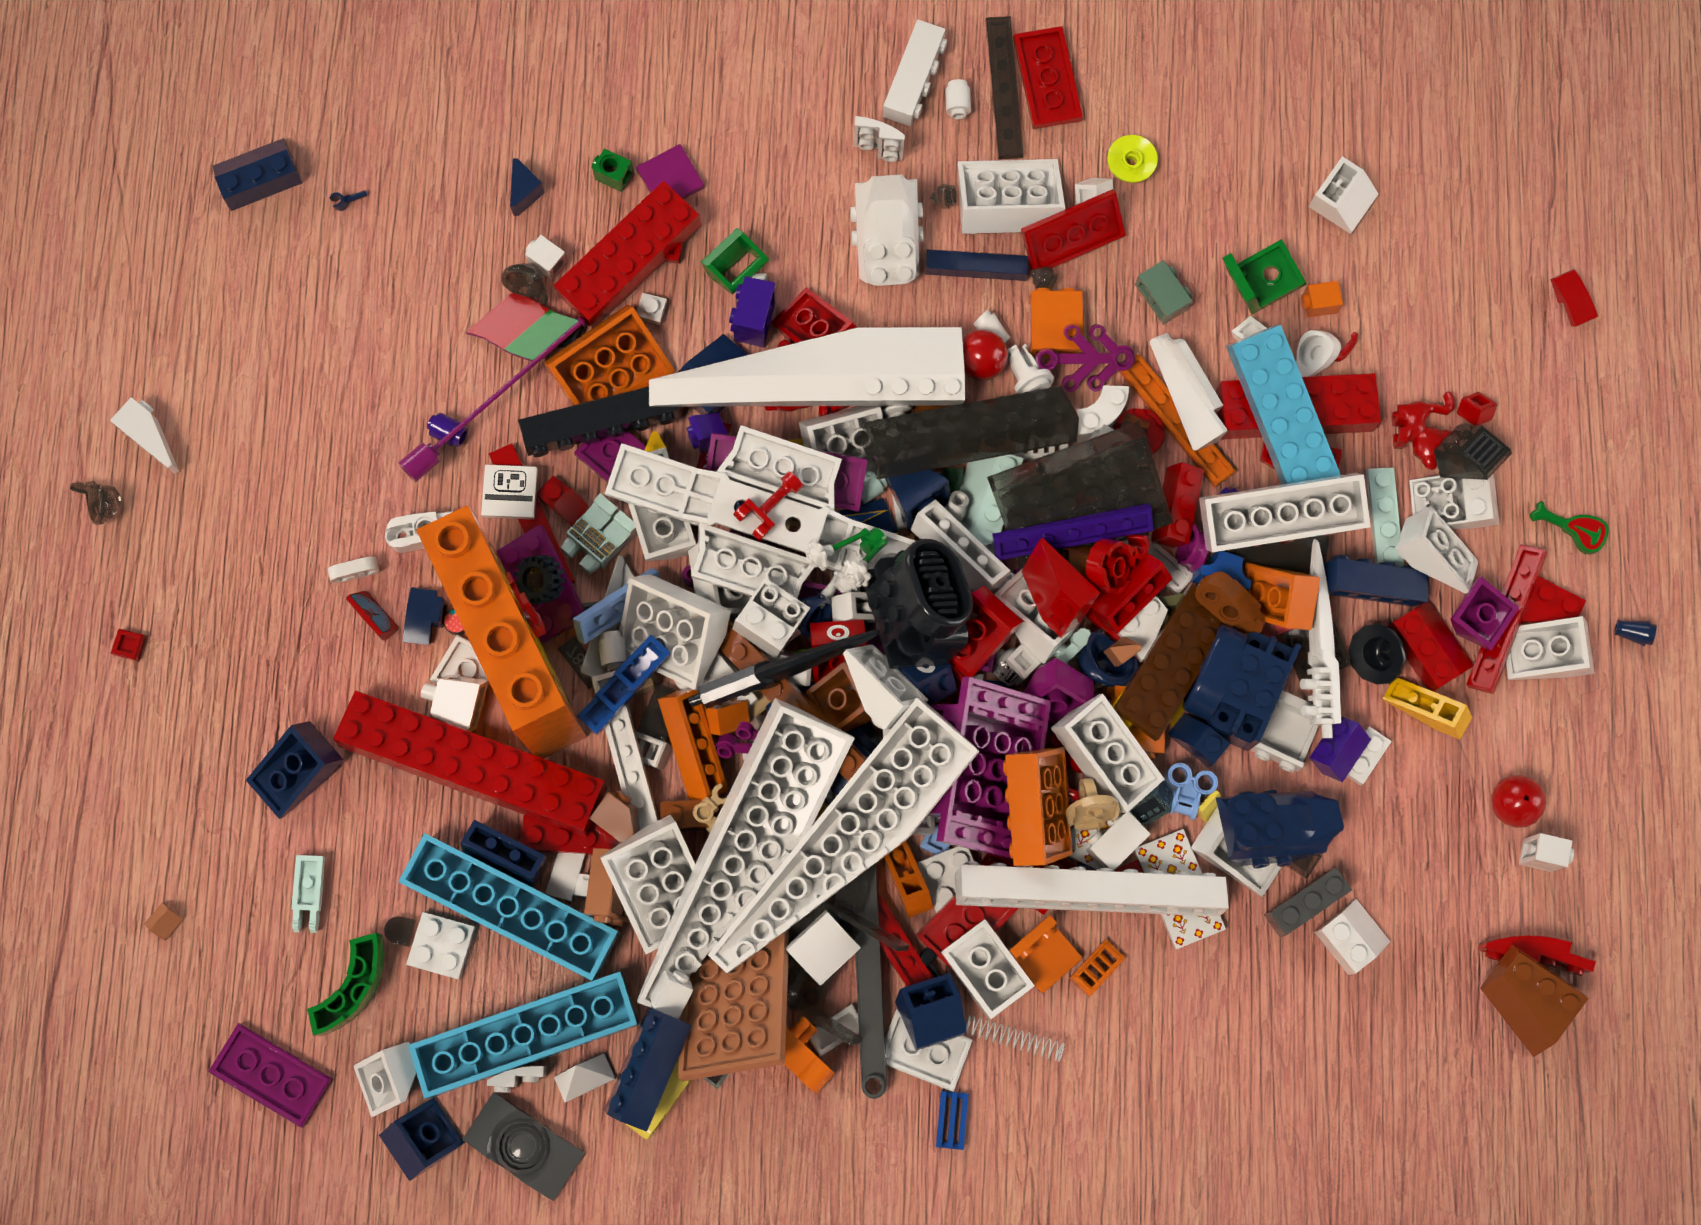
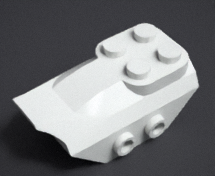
[850,174,923,286]

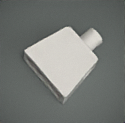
[421,675,489,732]

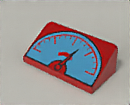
[346,591,399,641]

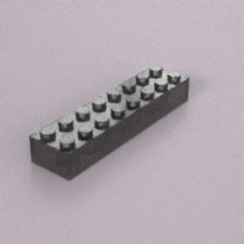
[862,386,1079,480]

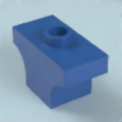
[1191,551,1252,591]

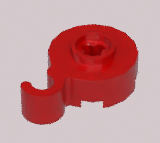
[1086,534,1149,594]

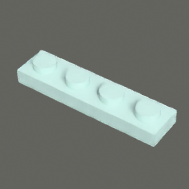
[1366,468,1404,567]

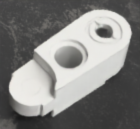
[385,511,452,553]

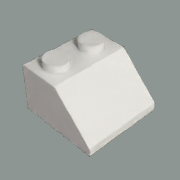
[1314,899,1391,975]

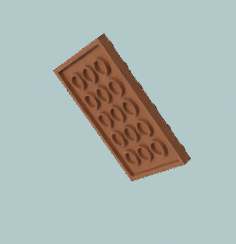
[678,929,789,1081]

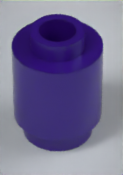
[427,412,468,447]

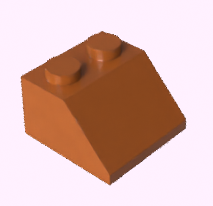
[805,661,871,732]

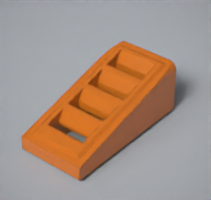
[1069,939,1125,997]

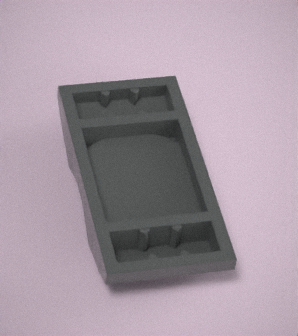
[462,1092,585,1201]

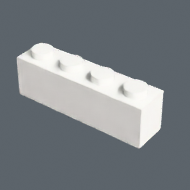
[883,19,948,127]
[911,500,1010,594]

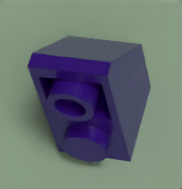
[686,413,728,455]

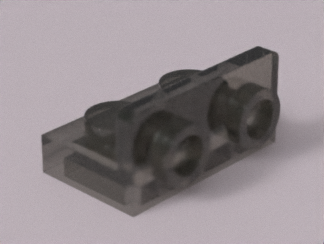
[637,683,677,743]

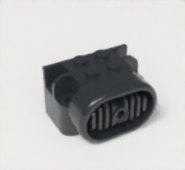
[864,539,973,669]

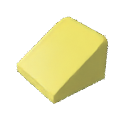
[1197,790,1221,823]

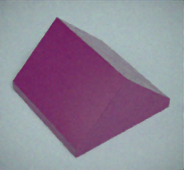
[1450,577,1519,650]

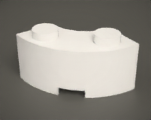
[1073,385,1129,443]

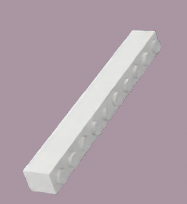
[955,862,1229,917]

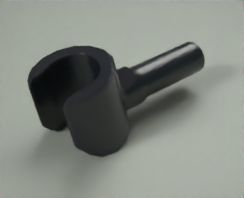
[919,948,942,977]

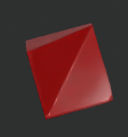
[1457,392,1498,426]

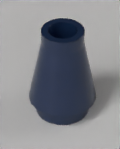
[1614,620,1657,646]

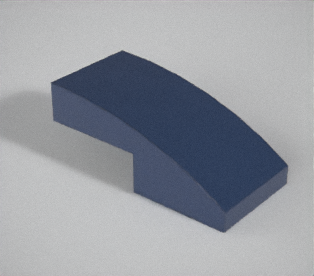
[403,587,438,645]

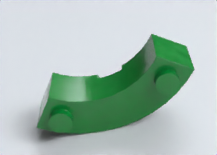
[307,933,384,1037]

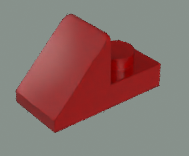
[536,475,590,527]

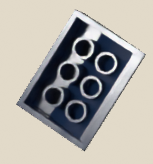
[604,1007,692,1132]

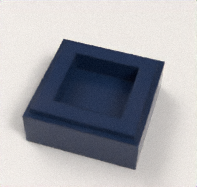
[429,596,448,628]

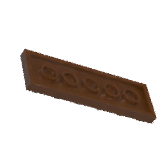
[1113,583,1224,741]

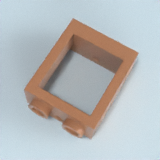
[584,848,631,927]

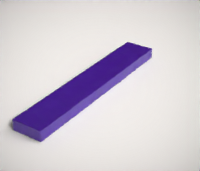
[992,503,1154,560]

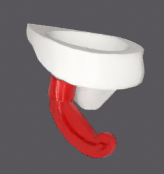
[1296,330,1358,377]

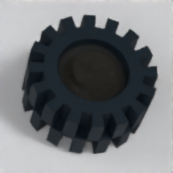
[514,555,565,604]

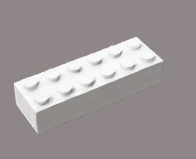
[1199,473,1371,552]

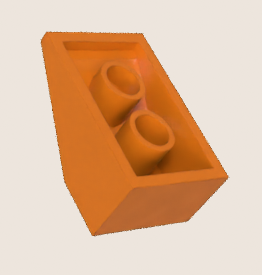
[1244,562,1320,630]

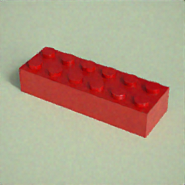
[553,180,702,328]
[1216,373,1381,440]

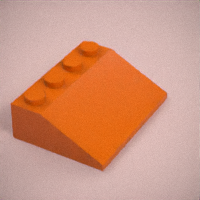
[543,305,675,406]
[1003,747,1073,866]

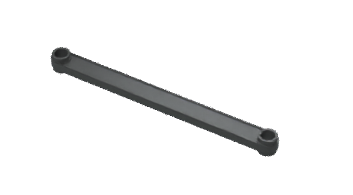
[852,863,887,1099]

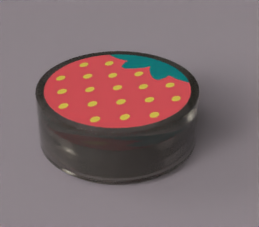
[443,608,465,635]

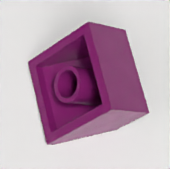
[1024,658,1094,727]

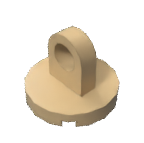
[1065,778,1120,830]

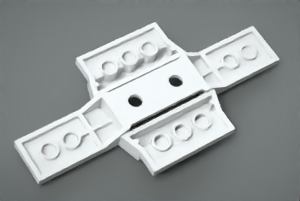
[605,425,915,599]

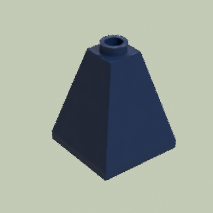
[882,454,951,533]

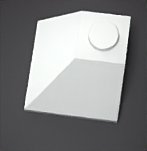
[353,1042,416,1118]

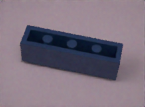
[1323,555,1428,607]

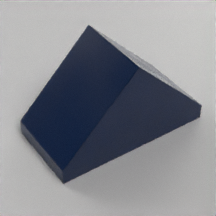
[510,158,545,216]

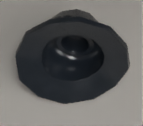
[1348,623,1406,685]

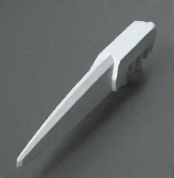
[1300,539,1341,739]

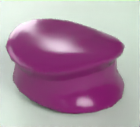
[1176,524,1208,573]

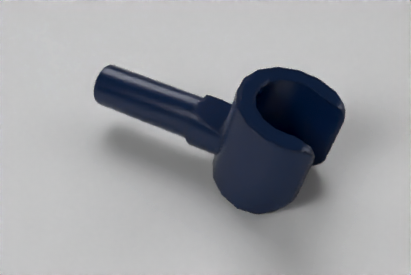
[329,190,367,211]

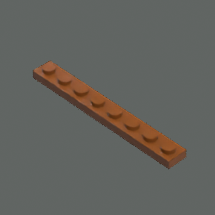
[719,618,867,781]

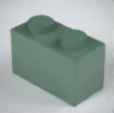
[1135,260,1192,325]

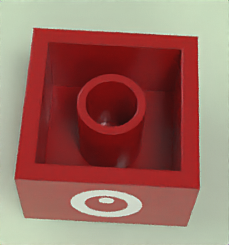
[810,620,867,683]

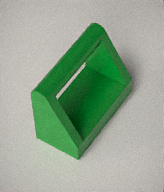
[701,228,769,295]

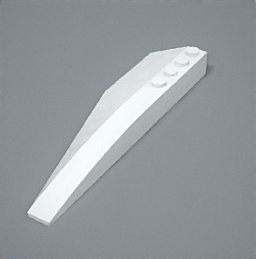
[649,327,965,407]
[637,698,854,1009]
[708,698,979,973]

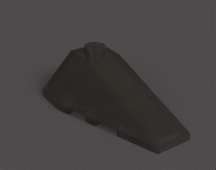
[1214,536,1329,575]

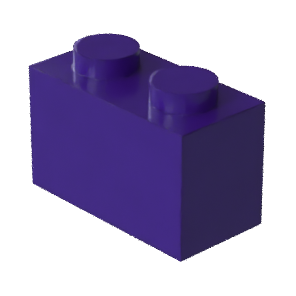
[1309,716,1371,782]

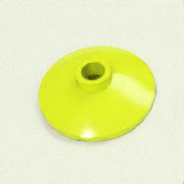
[1107,135,1158,183]

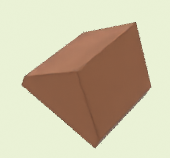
[144,902,184,941]

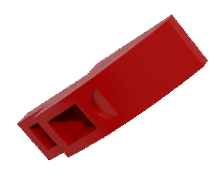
[1477,935,1596,976]

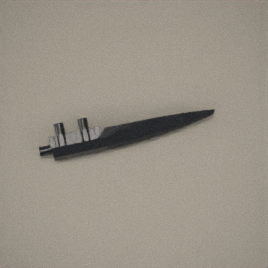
[688,630,880,709]

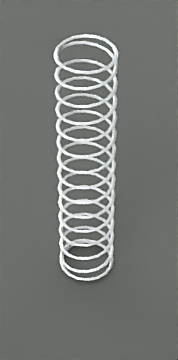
[966,1015,1064,1062]

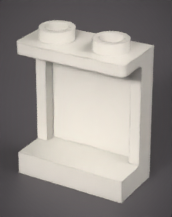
[1250,690,1319,773]

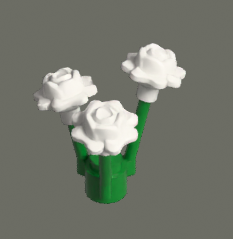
[805,528,888,594]

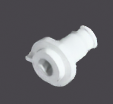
[1007,344,1054,400]

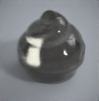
[930,183,957,209]
[1030,266,1058,290]

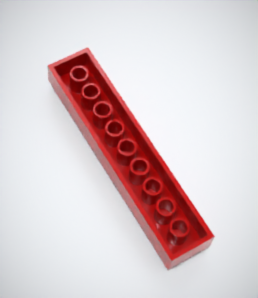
[333,690,607,837]

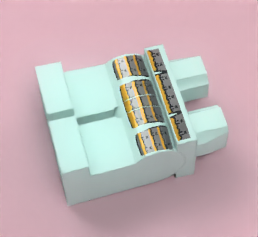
[561,493,637,575]

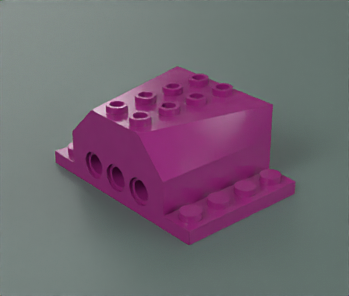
[927,677,1051,859]

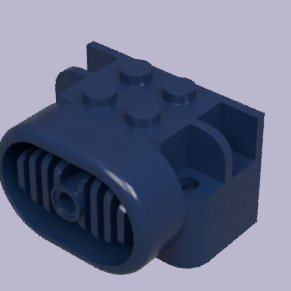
[1183,624,1301,751]

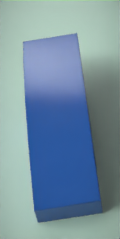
[577,635,671,735]

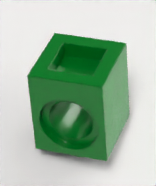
[591,148,633,192]

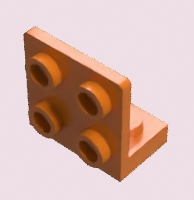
[1008,915,1082,993]

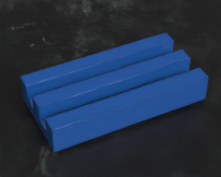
[936,1091,969,1150]

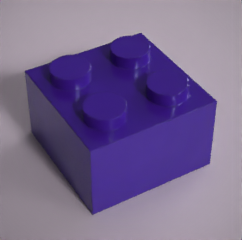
[729,276,776,348]

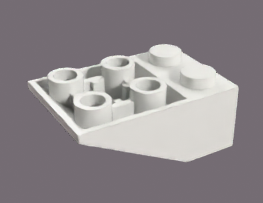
[1409,468,1500,529]

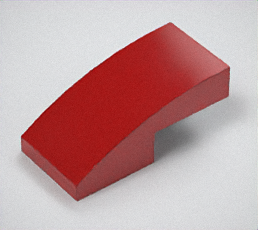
[1550,269,1598,327]

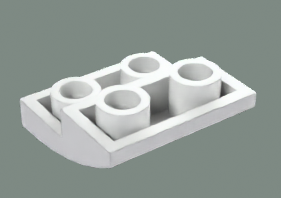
[854,116,905,162]
[786,910,861,986]

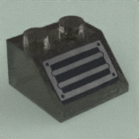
[1434,423,1512,480]

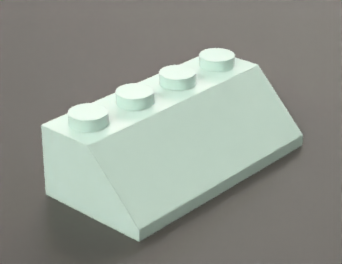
[959,450,1024,555]

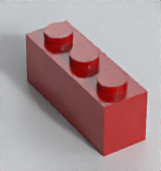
[1151,462,1204,548]
[1090,553,1173,634]

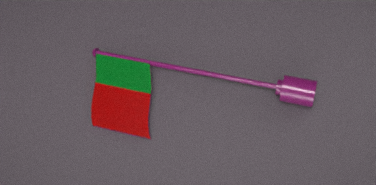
[398,293,586,483]

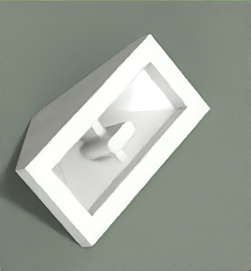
[554,1054,616,1103]

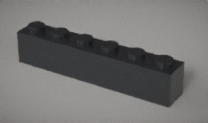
[518,387,679,457]

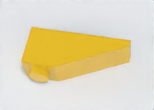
[1382,678,1472,740]

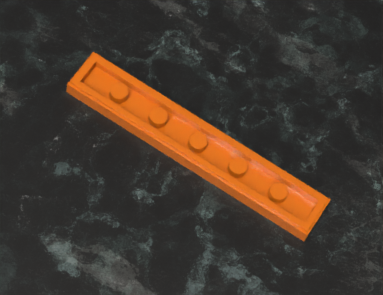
[1118,353,1236,488]

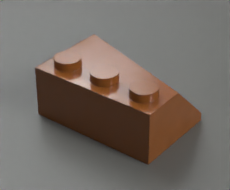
[1480,944,1589,1057]

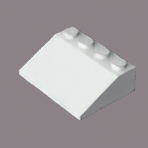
[957,159,1065,234]
[620,574,731,690]
[600,815,695,954]

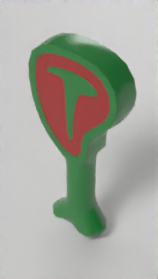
[1529,501,1609,555]

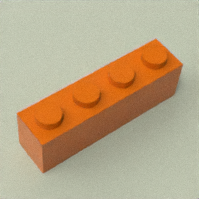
[658,689,728,800]

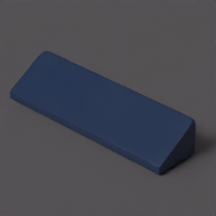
[925,249,1028,281]

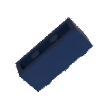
[460,820,547,888]

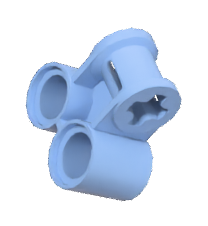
[1165,763,1218,820]

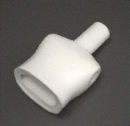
[944,491,969,522]

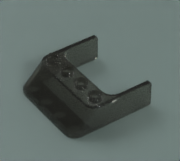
[787,901,910,1045]

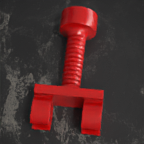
[733,471,803,541]

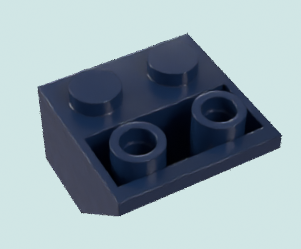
[895,973,967,1051]

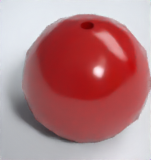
[962,329,1008,381]
[1491,775,1546,828]

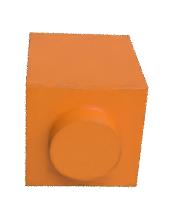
[1301,281,1343,318]

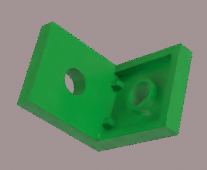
[1222,239,1306,315]

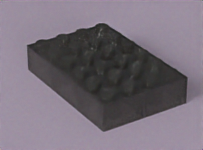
[987,421,1173,569]

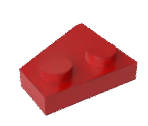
[1521,576,1586,623]

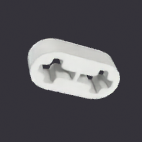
[328,557,379,583]

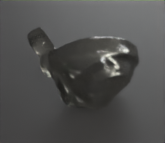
[501,263,548,304]
[70,481,122,525]

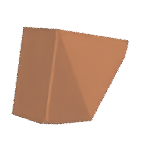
[1103,637,1142,667]

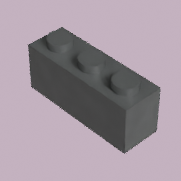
[1264,868,1352,937]

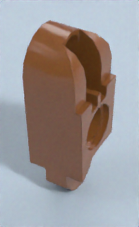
[1195,572,1265,634]

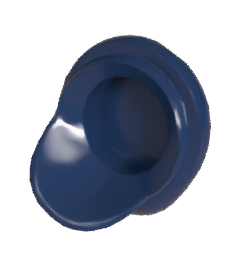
[1078,631,1139,687]

